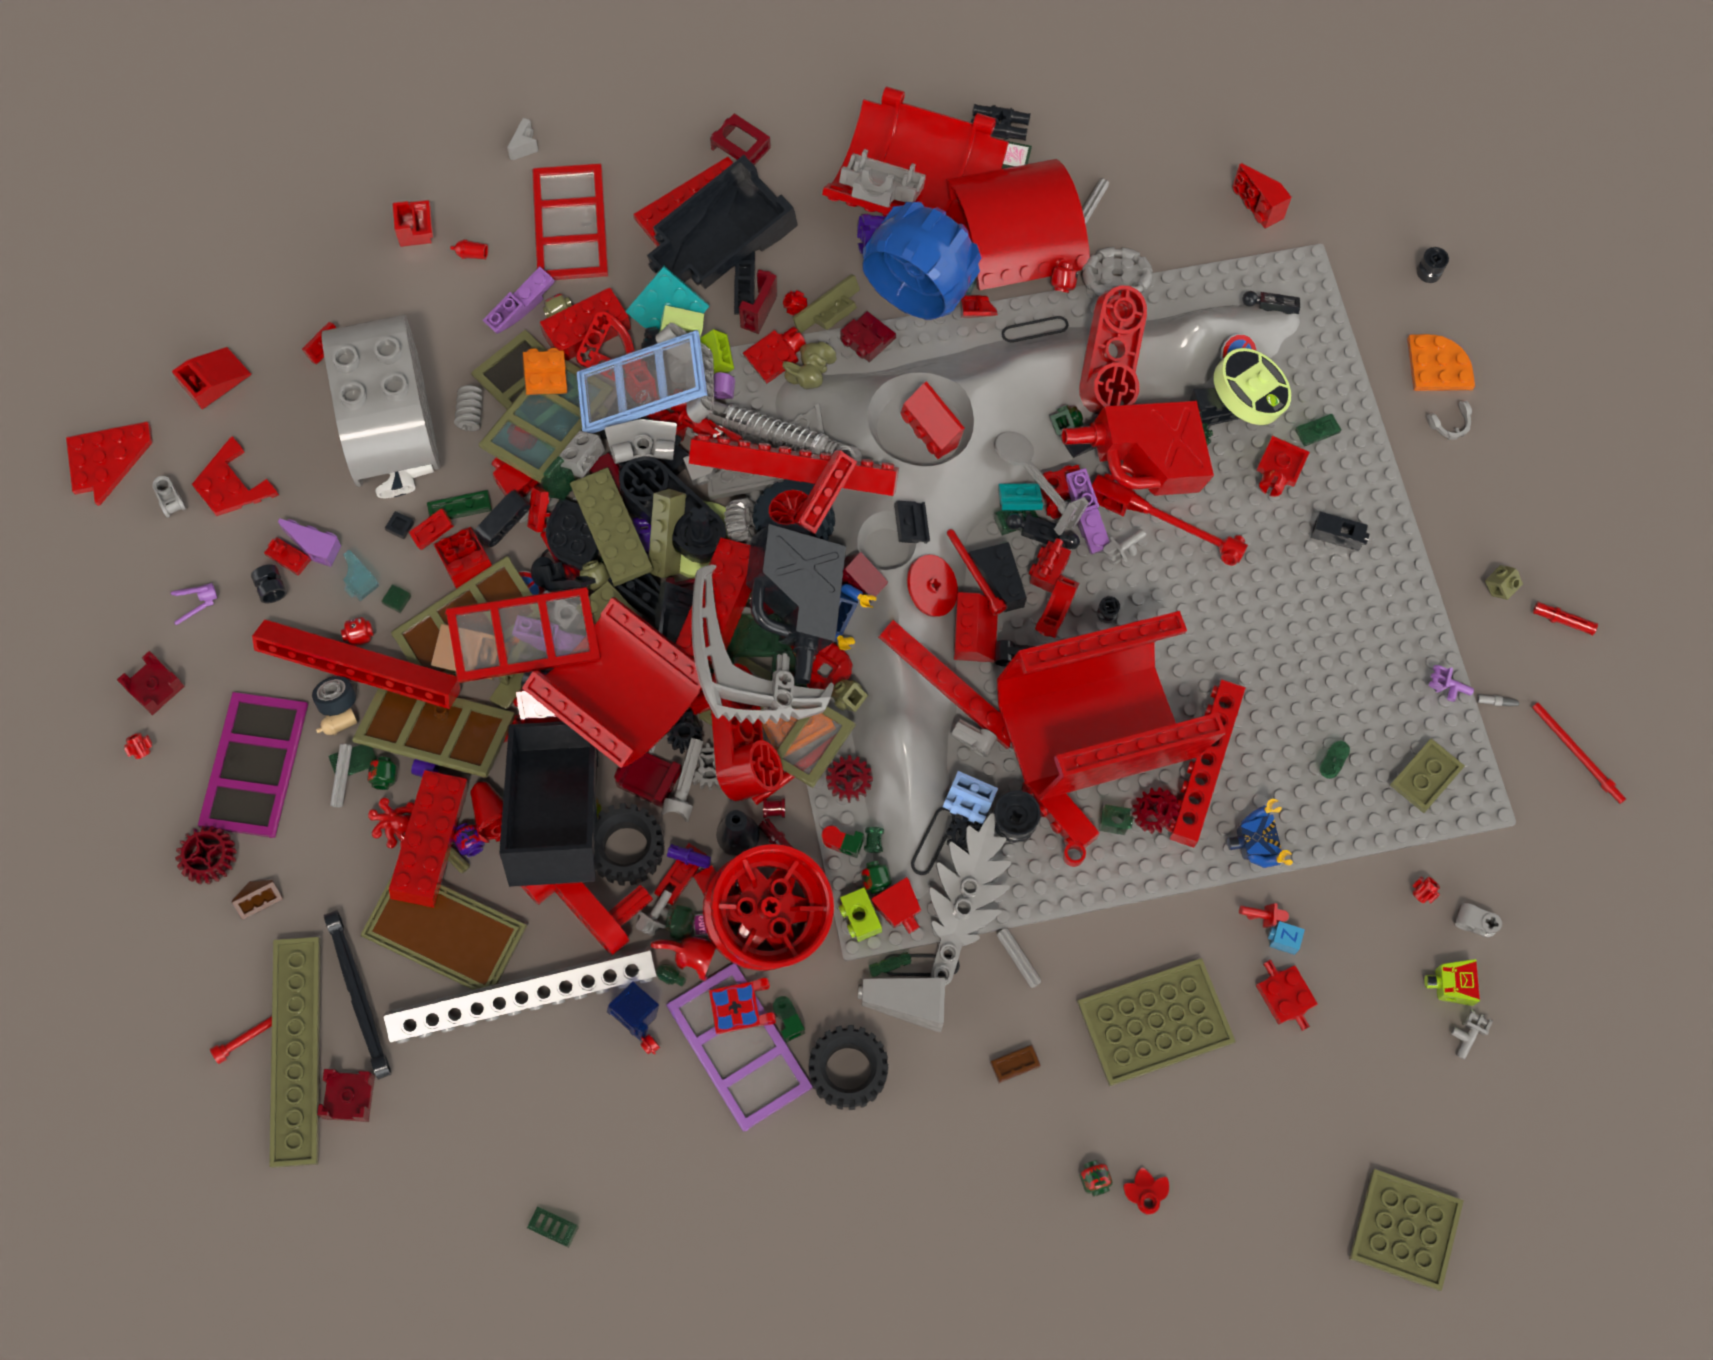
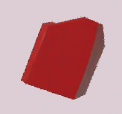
[960,295,998,318]

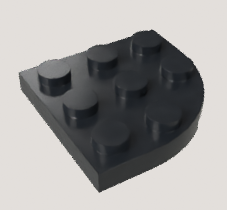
[546,497,599,571]

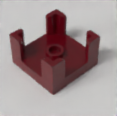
[117,651,185,716]
[317,1069,375,1122]

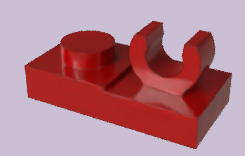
[302,322,336,365]
[527,487,551,532]
[409,508,454,550]
[264,537,311,576]

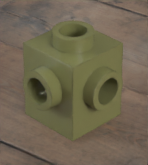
[1485,565,1523,600]
[831,679,868,712]

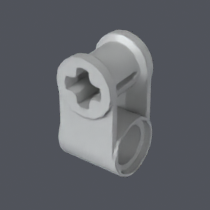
[152,476,186,518]
[1455,903,1502,938]

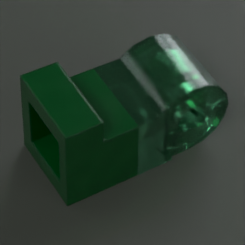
[773,996,805,1043]

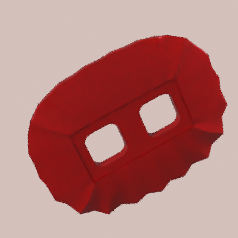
[784,643,853,692]

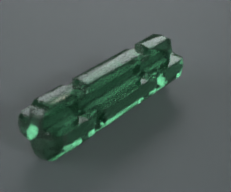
[869,952,912,977]

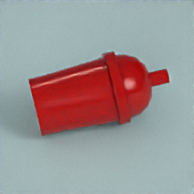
[450,239,488,260]

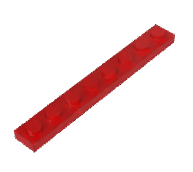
[878,620,1011,749]

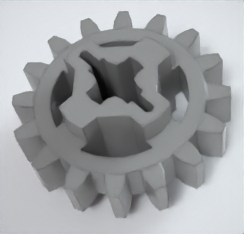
[692,743,720,790]

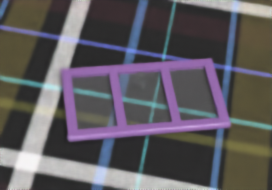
[666,963,813,1132]

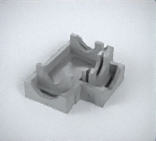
[839,149,926,208]

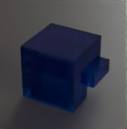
[607,982,659,1041]

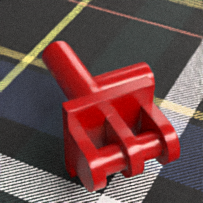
[1239,903,1289,928]

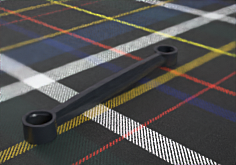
[324,910,392,1080]

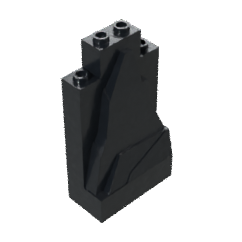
[647,155,798,289]

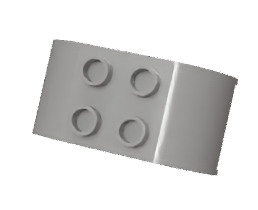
[322,314,440,487]

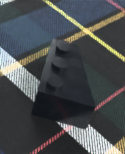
[1189,388,1240,427]
[969,542,1027,612]
[608,573,660,623]

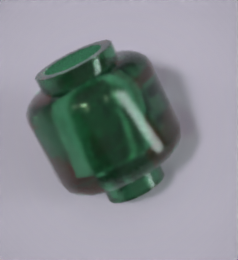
[664,905,696,940]

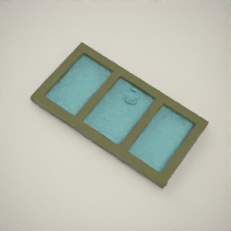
[478,360,614,483]

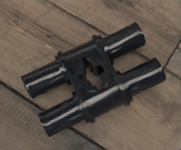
[971,104,1031,141]

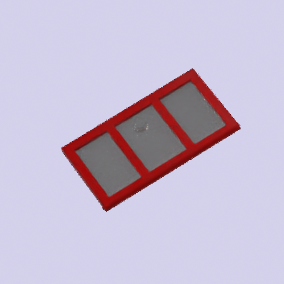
[532,164,608,280]
[445,587,600,683]

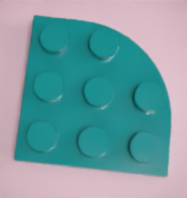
[625,266,710,331]

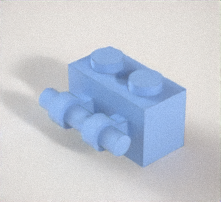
[943,771,998,824]

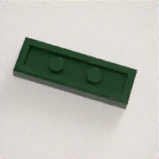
[427,490,492,520]

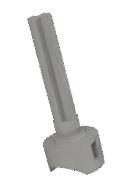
[661,738,703,822]

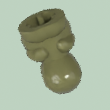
[783,341,837,389]

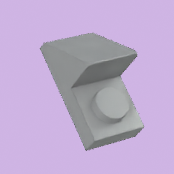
[507,118,538,160]

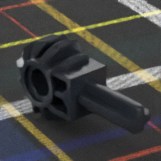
[667,707,703,754]

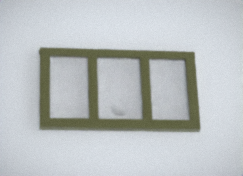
[699,656,856,788]

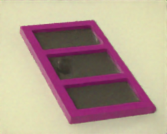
[198,692,308,838]

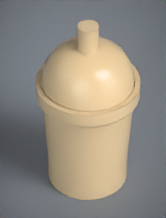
[316,708,357,735]

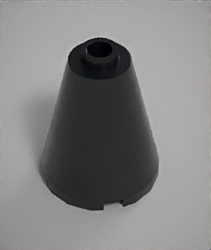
[716,810,760,856]

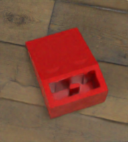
[1232,163,1292,229]
[172,347,251,410]
[433,527,492,589]

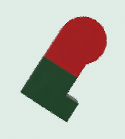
[822,826,865,858]

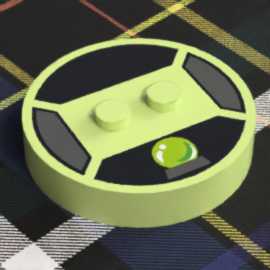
[1214,348,1291,425]

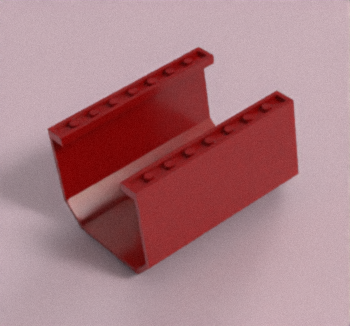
[997,611,1226,800]

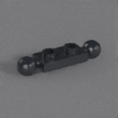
[1006,513,1080,550]

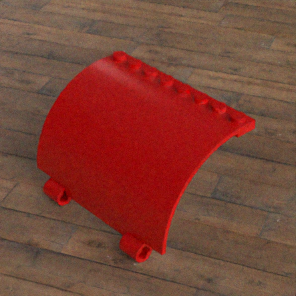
[822,86,1009,239]

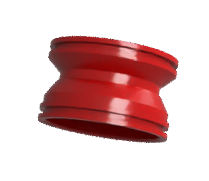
[703,844,834,971]

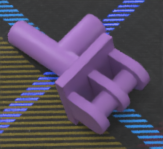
[1429,665,1474,702]

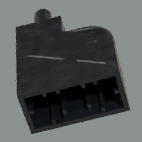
[746,524,846,684]

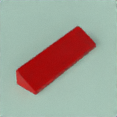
[794,450,857,534]

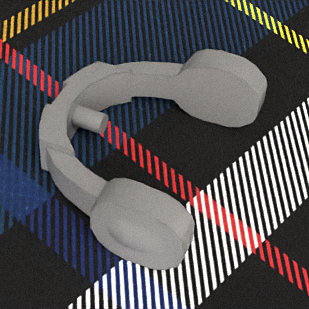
[1427,400,1472,440]

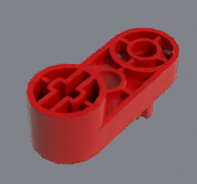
[1079,285,1147,415]
[690,664,783,801]
[521,882,653,956]

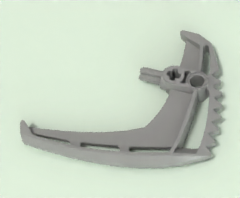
[692,565,834,724]

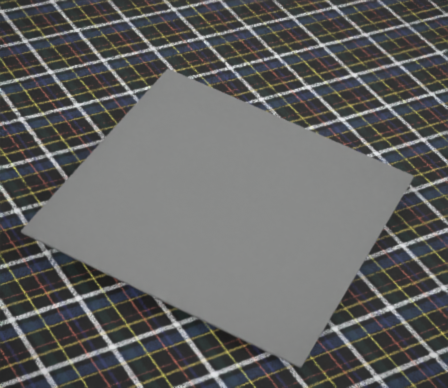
[725,244,1516,961]

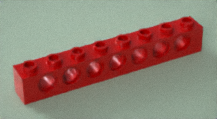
[1168,679,1246,848]

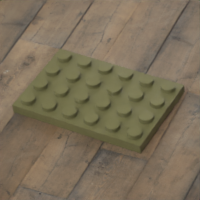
[1077,958,1236,1087]

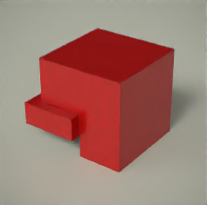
[393,200,433,247]

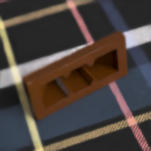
[232,880,283,920]

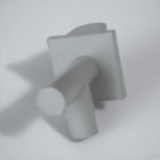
[1103,529,1147,565]
[636,890,672,936]
[1451,1009,1493,1059]

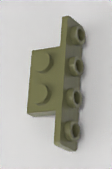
[793,274,860,333]
[490,640,546,710]

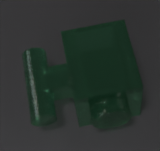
[541,456,575,500]

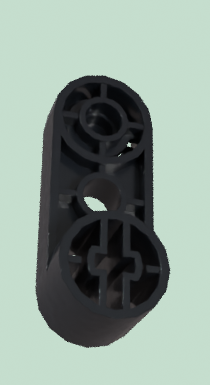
[619,456,727,564]

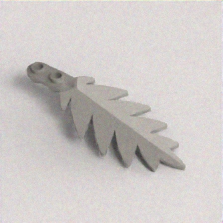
[929,813,1012,986]

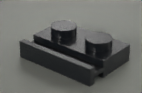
[894,501,930,544]

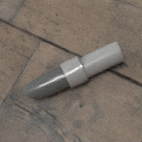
[1477,695,1519,707]

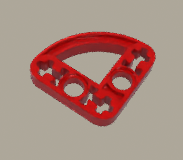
[576,311,634,383]

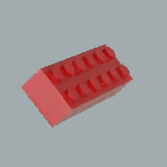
[675,538,752,669]
[389,770,468,908]

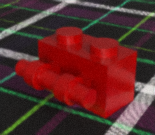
[1028,538,1071,593]

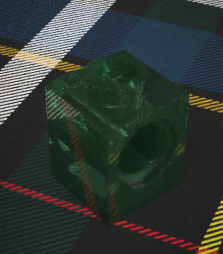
[1099,804,1133,835]

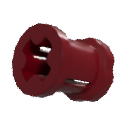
[763,798,785,818]

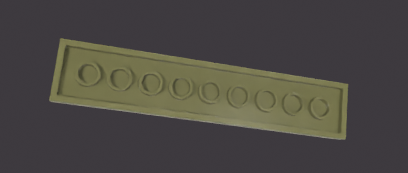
[269,937,320,1168]

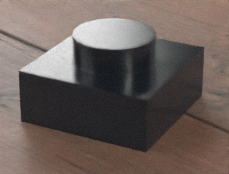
[385,511,414,539]

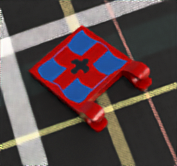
[709,978,776,1034]

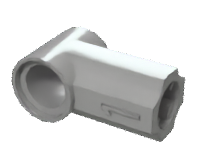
[951,719,997,757]

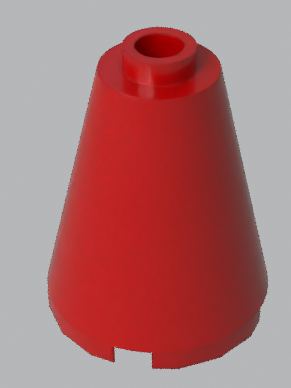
[470,782,503,843]

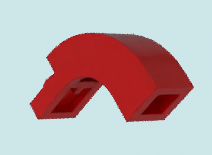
[1035,575,1080,639]

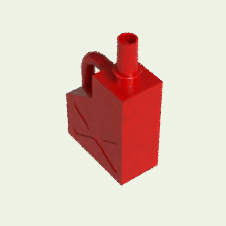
[1062,401,1214,496]

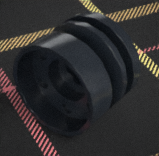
[993,790,1041,843]

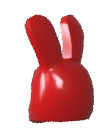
[650,936,716,982]

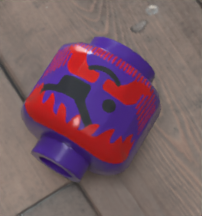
[453,823,485,857]

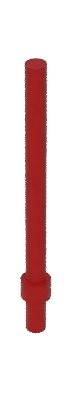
[1532,702,1626,804]

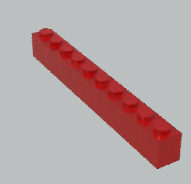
[688,433,899,496]
[252,619,460,709]

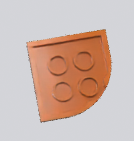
[1407,334,1475,391]

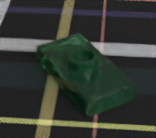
[1295,414,1341,447]

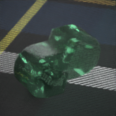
[1319,740,1350,779]

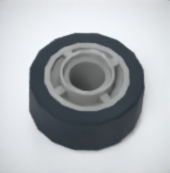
[312,676,356,716]

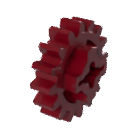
[826,755,873,803]
[1132,787,1180,834]

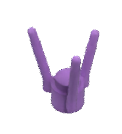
[171,583,217,625]

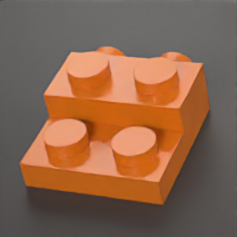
[523,348,567,395]

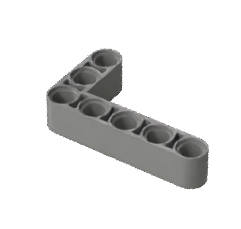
[656,323,714,423]

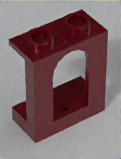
[710,113,771,166]

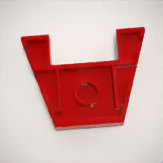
[192,436,279,516]

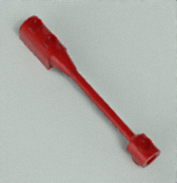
[1092,474,1248,566]

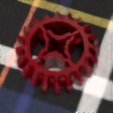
[175,826,237,884]

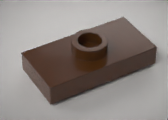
[990,1045,1041,1083]

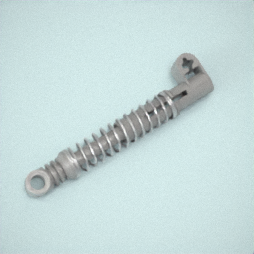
[686,401,862,461]

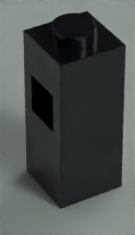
[1311,511,1370,551]

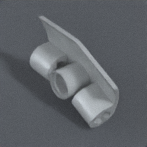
[605,419,677,464]

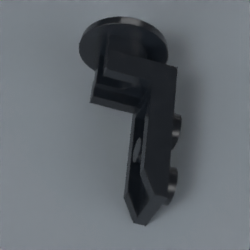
[531,557,596,591]

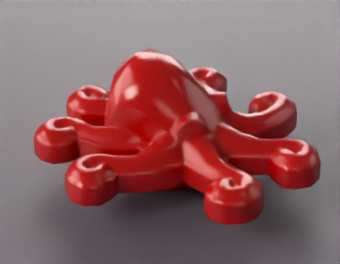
[368,798,414,849]

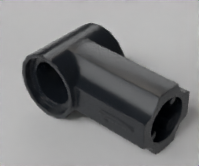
[995,640,1036,667]

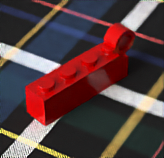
[1022,781,1100,867]

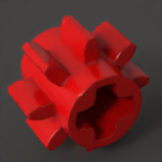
[783,290,807,316]
[124,733,152,759]
[1412,876,1440,904]

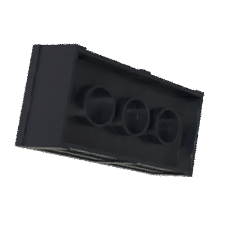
[499,721,599,887]

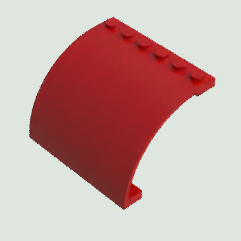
[946,159,1090,290]
[522,597,712,768]

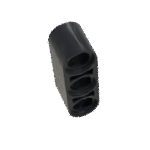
[475,490,531,547]

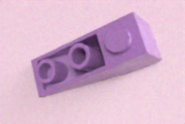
[278,519,341,567]

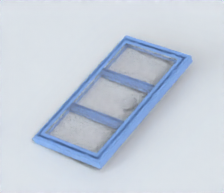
[577,330,707,434]

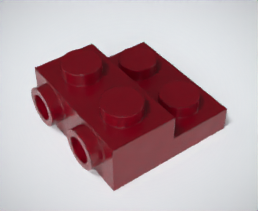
[840,311,896,363]

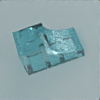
[343,550,379,601]

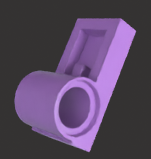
[714,373,735,399]

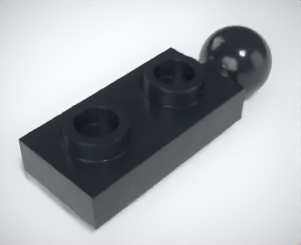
[1242,291,1300,314]

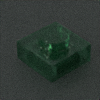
[381,584,412,613]

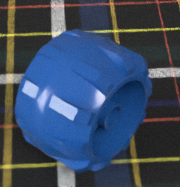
[863,202,982,320]

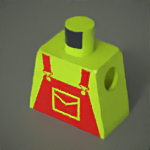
[1424,959,1480,1006]

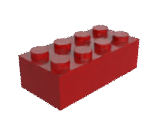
[540,287,631,361]

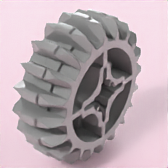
[724,498,757,545]

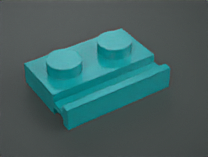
[998,483,1043,511]

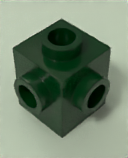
[1050,405,1084,435]

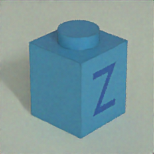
[1268,921,1305,955]

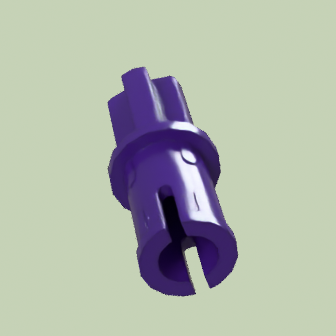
[667,844,711,868]

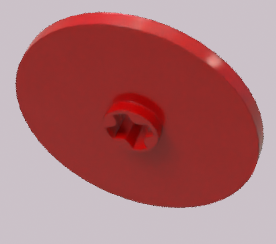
[907,554,958,617]

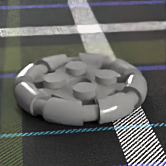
[1082,247,1153,300]

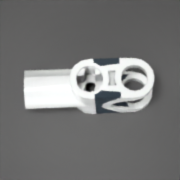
[376,464,434,499]

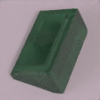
[328,745,377,776]

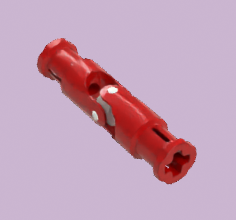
[678,408,758,445]

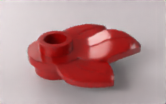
[1124,1168,1169,1215]

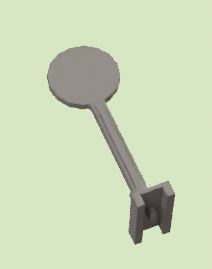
[995,432,1089,535]

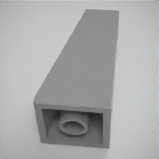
[858,978,945,1032]

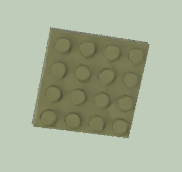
[1349,1169,1464,1291]

